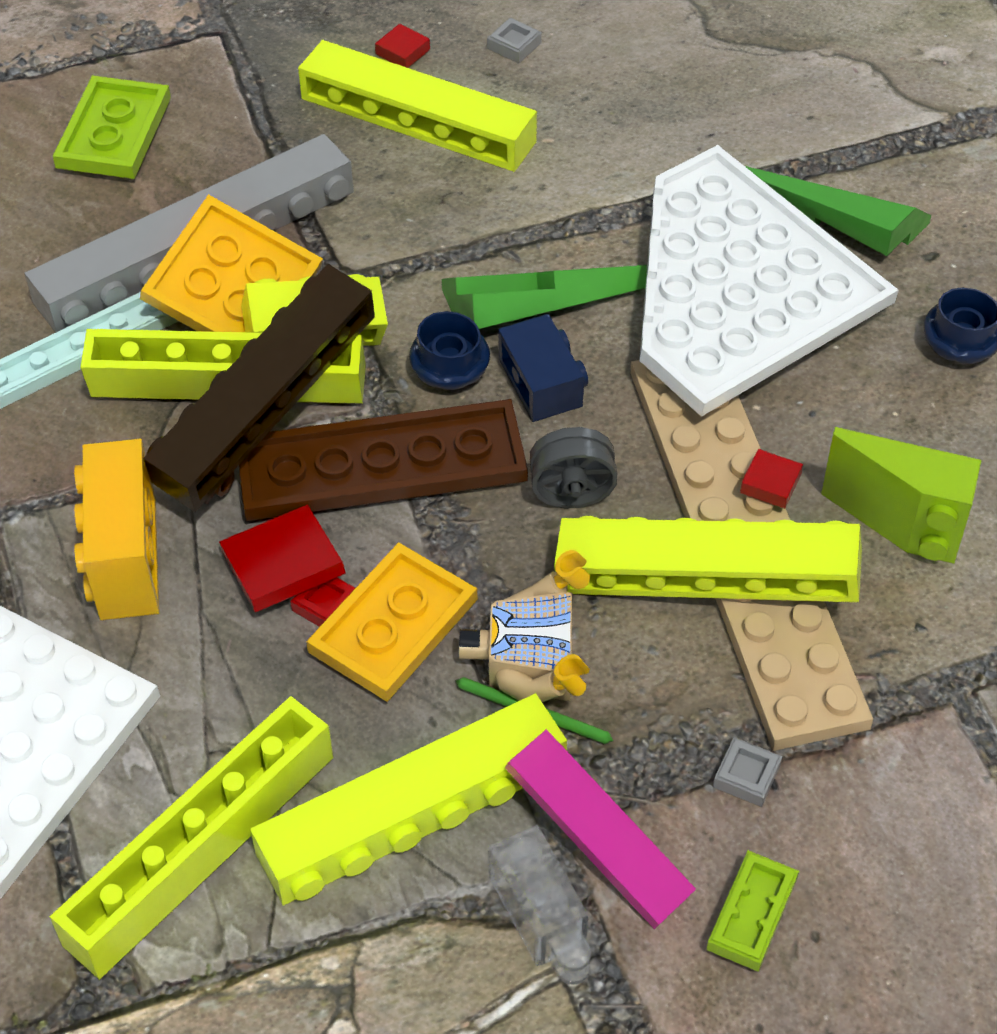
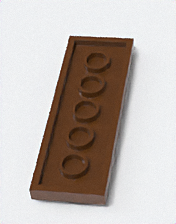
[239,399,528,521]

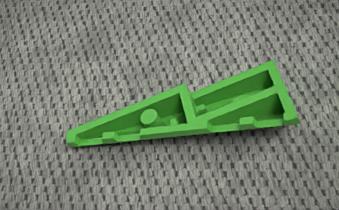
[745,166,932,256]
[441,265,647,329]

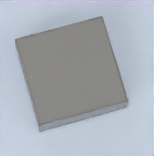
[487,18,542,63]
[713,737,783,807]

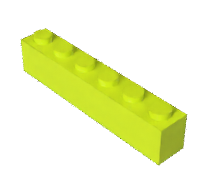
[298,40,537,172]
[80,329,366,404]
[554,516,862,602]
[250,693,567,906]
[50,696,333,980]

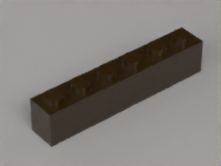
[143,264,375,512]

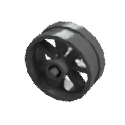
[530,427,617,509]

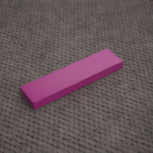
[505,729,696,929]

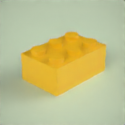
[74,439,159,620]

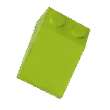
[821,427,981,564]

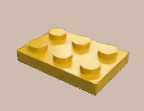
[306,542,478,702]

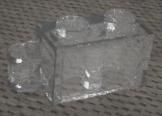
[488,824,591,985]

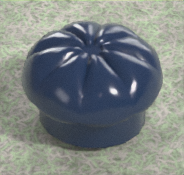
[924,287,997,364]
[409,311,490,390]

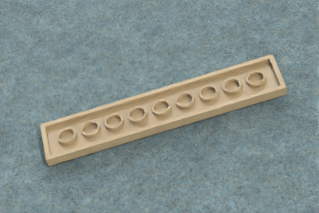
[630,360,873,751]

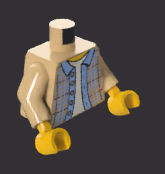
[459,550,590,703]

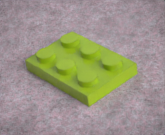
[53,75,171,179]

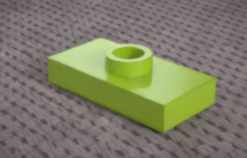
[706,850,799,972]

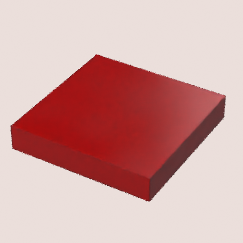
[219,504,346,613]

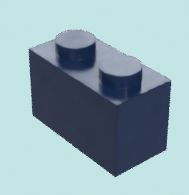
[498,314,588,422]

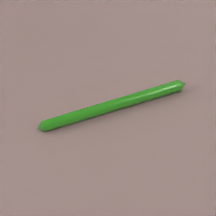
[455,677,613,744]

